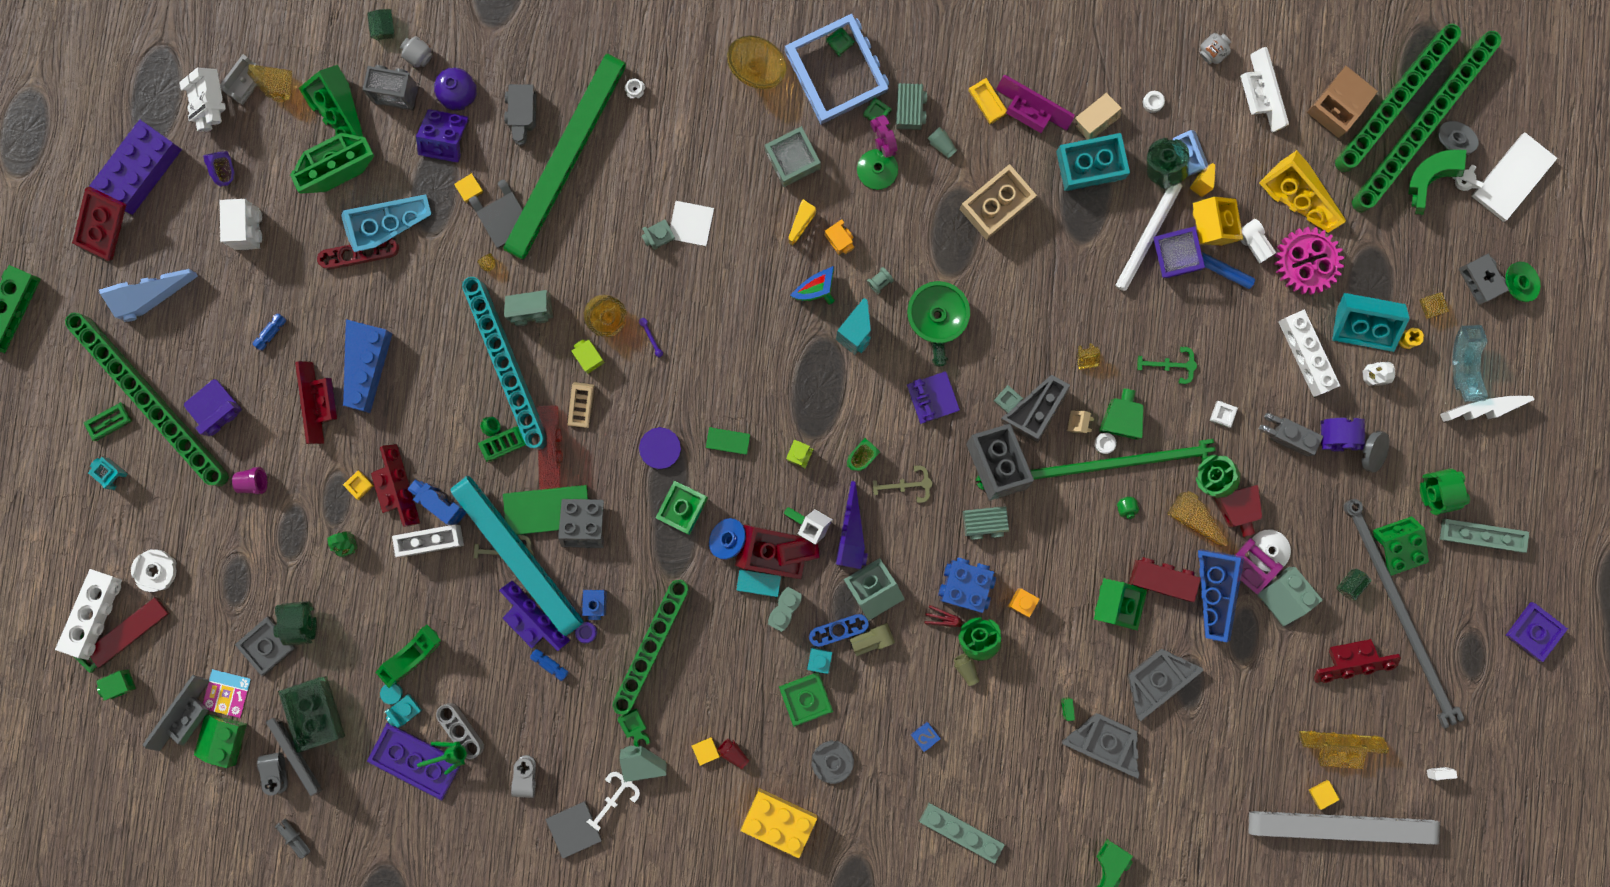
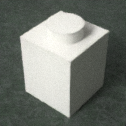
[798,509,833,545]

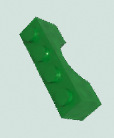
[1096,839,1133,887]

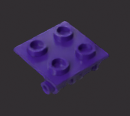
[907,371,960,424]

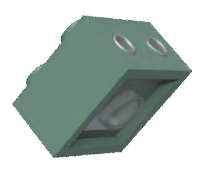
[765,126,821,187]

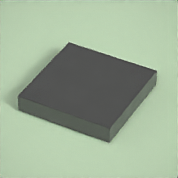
[235,616,296,676]
[545,801,602,859]

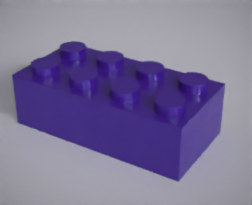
[89,119,182,215]

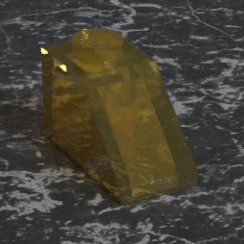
[247,64,292,102]

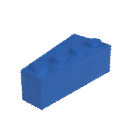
[343,319,393,413]

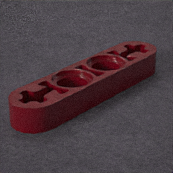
[317,238,399,270]

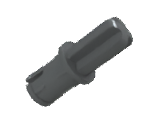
[275,818,311,859]

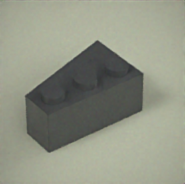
[1001,375,1070,443]

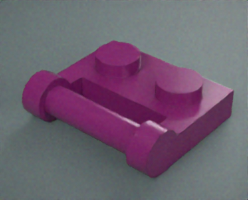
[1235,538,1283,595]

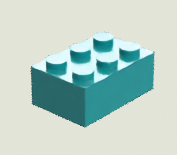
[1056,133,1130,191]

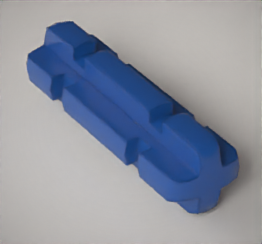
[253,313,286,351]
[530,649,569,681]

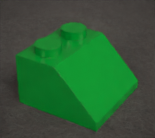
[1094,578,1147,631]
[194,713,247,768]

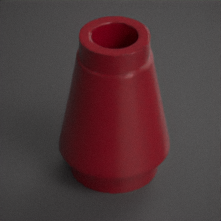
[717,738,749,769]

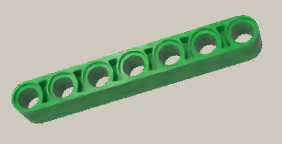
[612,579,689,715]

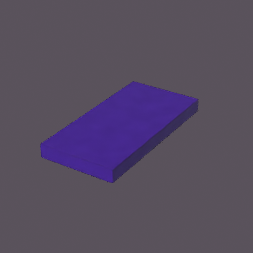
[367,722,460,800]

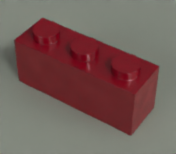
[1129,557,1201,602]

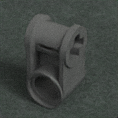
[257,752,288,795]

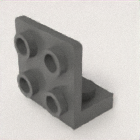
[558,499,604,548]

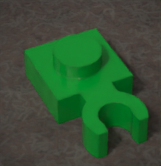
[618,708,650,747]

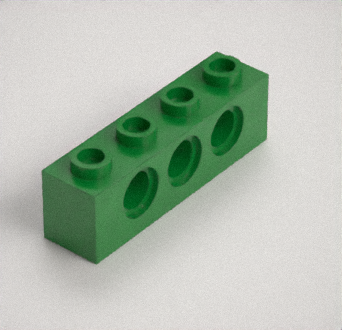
[0,265,41,353]

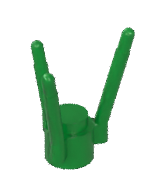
[417,741,467,775]

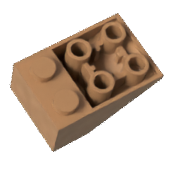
[1307,66,1378,138]

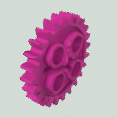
[1274,227,1344,295]

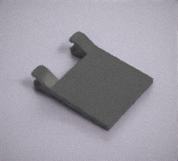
[469,179,522,248]

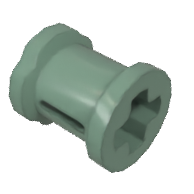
[866,267,894,295]

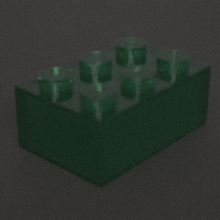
[278,676,345,753]

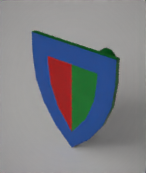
[790,266,835,305]

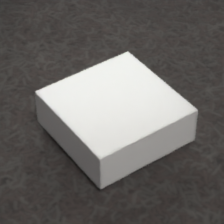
[1210,401,1238,428]
[1427,767,1457,780]

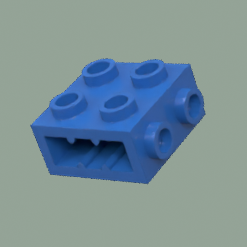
[938,557,996,613]

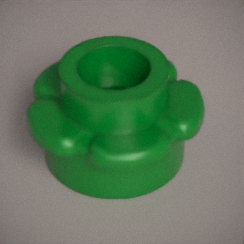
[480,417,500,437]

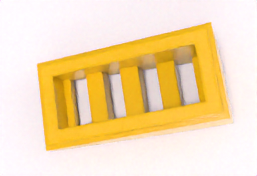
[789,199,816,246]

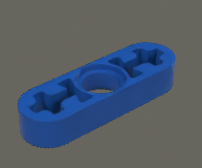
[809,614,868,647]

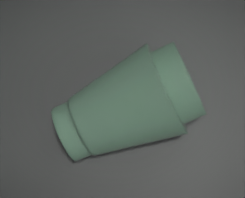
[928,127,957,158]

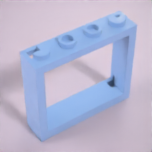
[784,14,889,125]

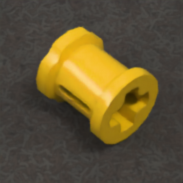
[1399,328,1424,349]

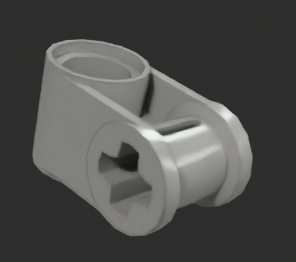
[511,755,536,798]

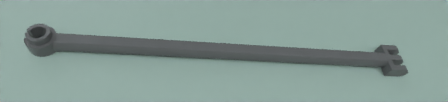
[1344,499,1465,729]

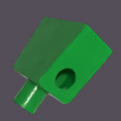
[1099,389,1143,440]

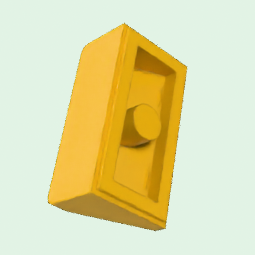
[1190,163,1215,197]

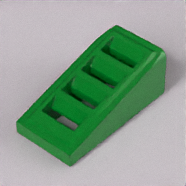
[478,426,526,463]

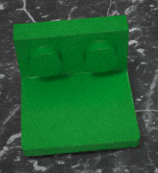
[1373,516,1429,576]

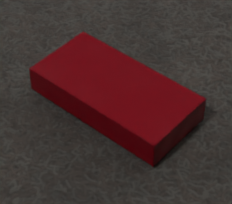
[776,539,820,566]

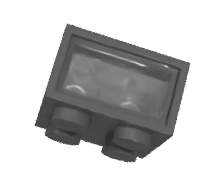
[363,65,418,110]

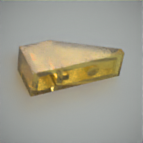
[1167,491,1228,547]

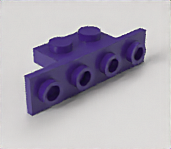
[499,581,570,651]

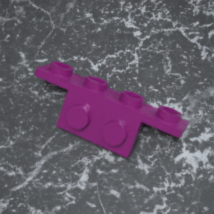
[996,75,1075,133]

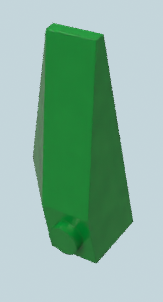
[299,64,363,137]

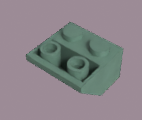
[504,290,553,326]

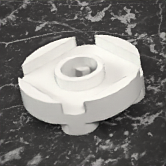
[131,550,176,592]

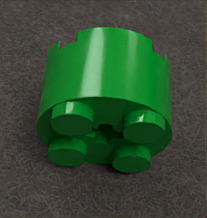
[1420,468,1470,515]

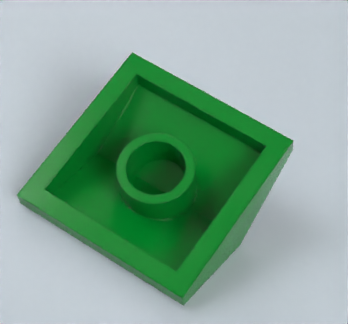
[656,481,708,535]

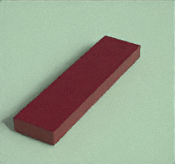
[90,597,170,668]

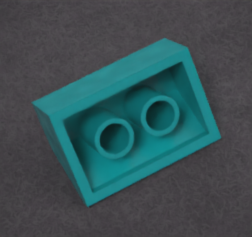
[1332,293,1410,352]
[836,298,871,355]

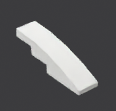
[1440,396,1534,422]

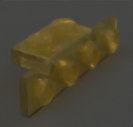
[1299,731,1389,769]

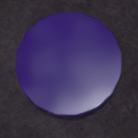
[639,427,681,469]

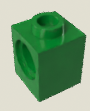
[96,669,136,701]

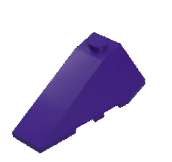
[835,481,868,569]

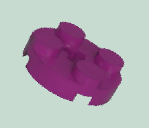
[870,115,897,158]

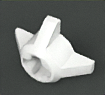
[1452,165,1484,191]

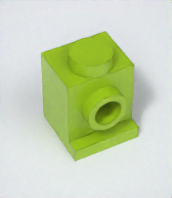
[786,440,814,469]

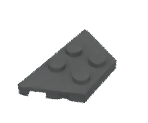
[1128,649,1204,721]
[1062,713,1139,778]

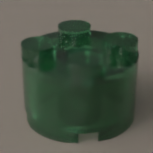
[1147,138,1189,189]
[273,601,317,646]

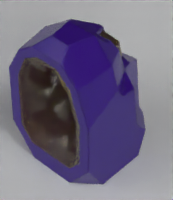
[203,151,234,187]

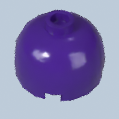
[434,67,477,111]

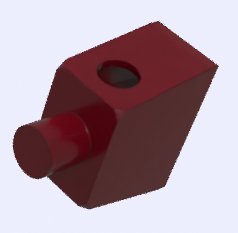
[1214,485,1262,537]

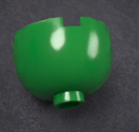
[1196,455,1241,498]
[958,618,1002,661]

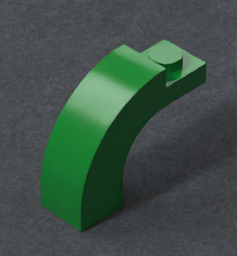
[1408,150,1467,215]
[375,624,441,688]

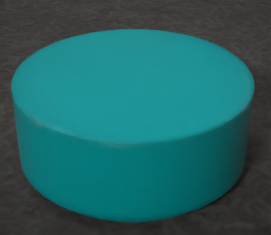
[380,683,403,704]

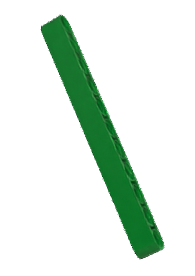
[1352,31,1502,212]
[503,53,626,260]
[65,312,229,487]

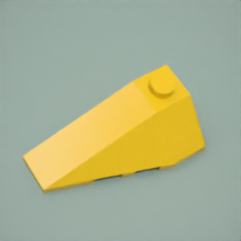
[1259,150,1346,233]

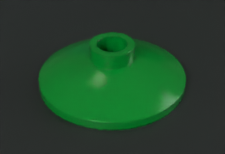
[857,149,898,190]
[1505,261,1541,302]

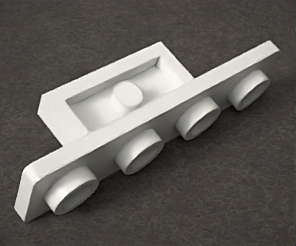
[1241,47,1289,132]

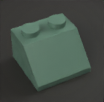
[844,558,904,621]
[1258,567,1323,626]

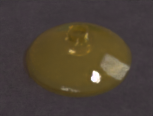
[727,36,787,89]

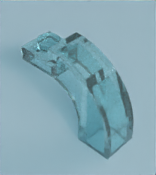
[1452,325,1488,402]

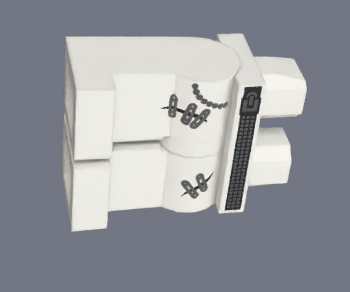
[179,68,226,132]

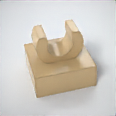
[1067,411,1094,433]

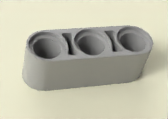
[436,703,484,759]

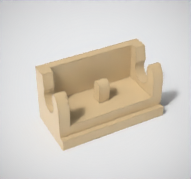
[1075,93,1122,140]

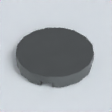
[1362,431,1390,473]
[812,740,854,784]

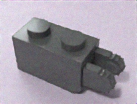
[504,84,537,146]
[1259,413,1323,457]

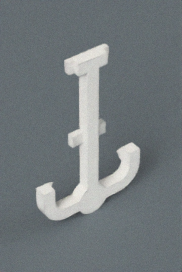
[587,772,640,831]

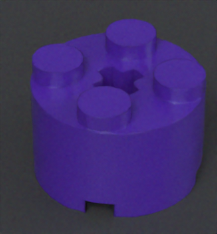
[1321,418,1365,452]

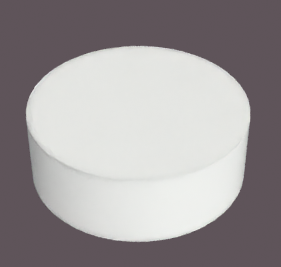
[1143,91,1165,113]
[1094,433,1116,454]

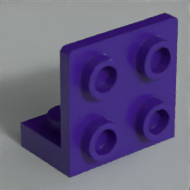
[416,109,468,162]

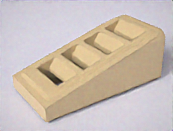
[568,382,594,428]

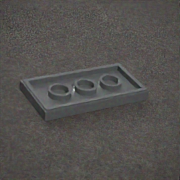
[266,718,323,796]

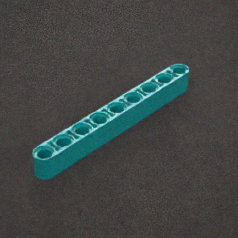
[462,276,548,450]
[450,475,583,636]

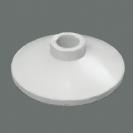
[1248,530,1291,572]

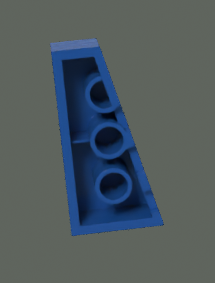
[1198,549,1244,642]

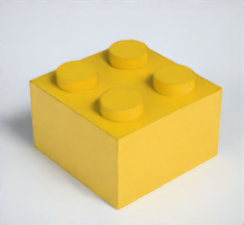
[1193,197,1243,246]

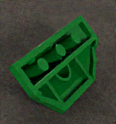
[290,133,374,194]

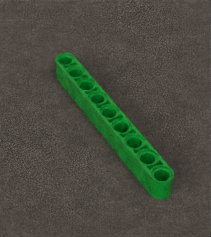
[1335,24,1461,172]

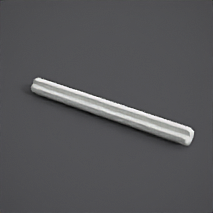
[1116,180,1182,291]

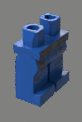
[408,479,466,525]

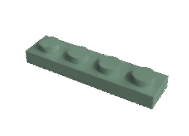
[1440,519,1529,553]
[919,802,1005,864]

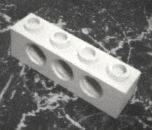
[1278,309,1340,397]
[55,569,122,660]

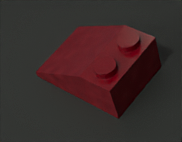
[735,524,805,579]

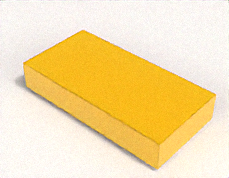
[968,78,1007,124]

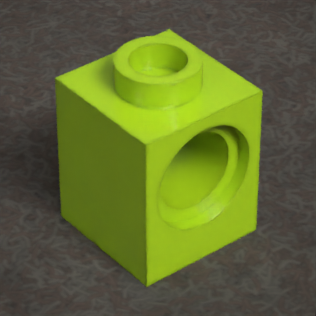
[572,339,605,374]

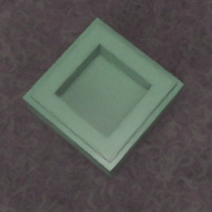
[994,385,1023,413]

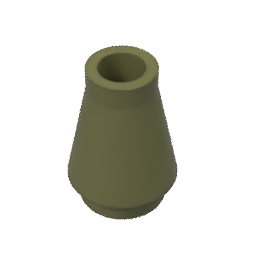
[953,653,980,686]

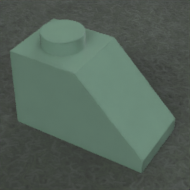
[620,746,667,782]

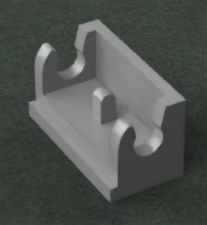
[220,54,267,105]

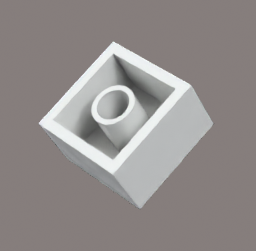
[220,199,262,250]

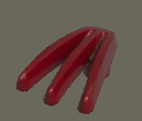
[925,605,963,627]

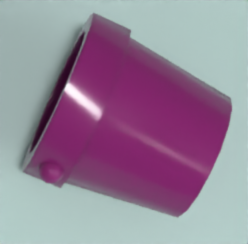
[232,467,268,494]

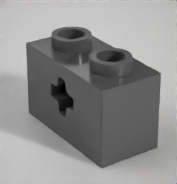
[1459,253,1509,305]

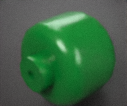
[1117,497,1139,519]

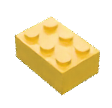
[741,788,817,858]

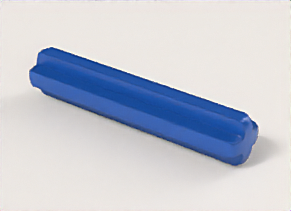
[1202,252,1255,289]

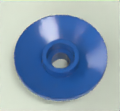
[709,518,746,560]

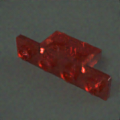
[537,405,563,490]

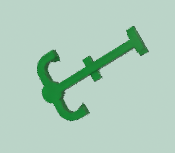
[1137,347,1197,384]

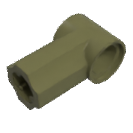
[850,623,895,656]

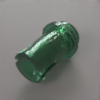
[931,343,948,367]

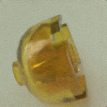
[584,294,627,337]

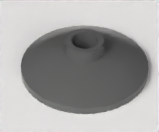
[1438,121,1479,155]

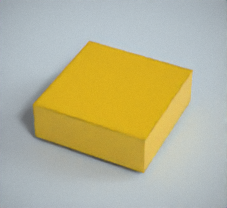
[454,173,483,203]
[343,470,374,500]
[692,737,720,765]
[1309,780,1339,810]

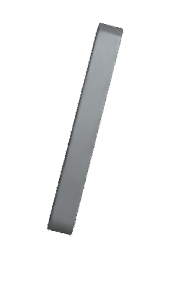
[1248,811,1440,844]

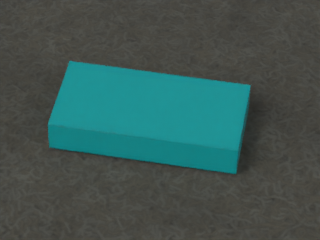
[736,570,781,597]

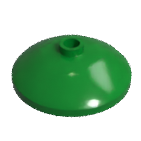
[907,281,970,344]

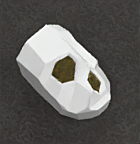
[1363,362,1395,386]

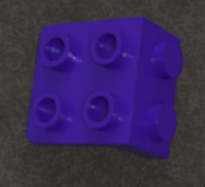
[184,379,242,437]

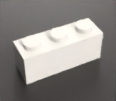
[392,525,464,557]

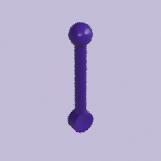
[639,318,663,357]

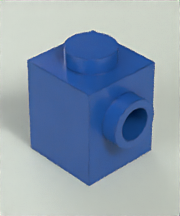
[582,590,607,620]

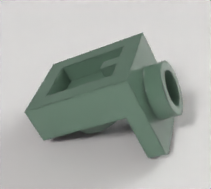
[641,220,675,250]

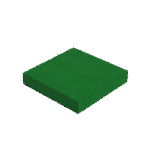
[779,672,833,727]

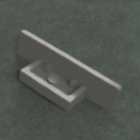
[143,675,209,751]

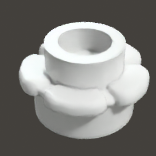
[625,79,645,99]

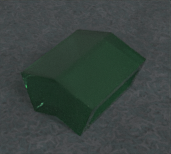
[367,9,394,41]
[1336,569,1372,601]

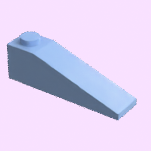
[99,269,198,322]

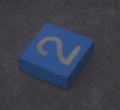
[910,722,940,752]

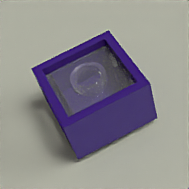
[1153,226,1205,279]

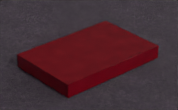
[72,186,127,261]

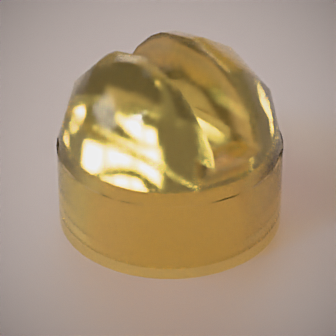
[477,253,496,271]

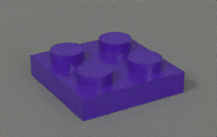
[1505,602,1568,662]

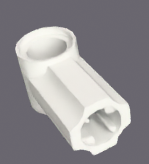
[1240,219,1276,263]

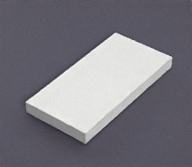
[1472,132,1557,222]

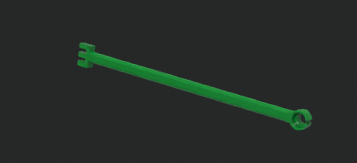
[976,439,1216,490]

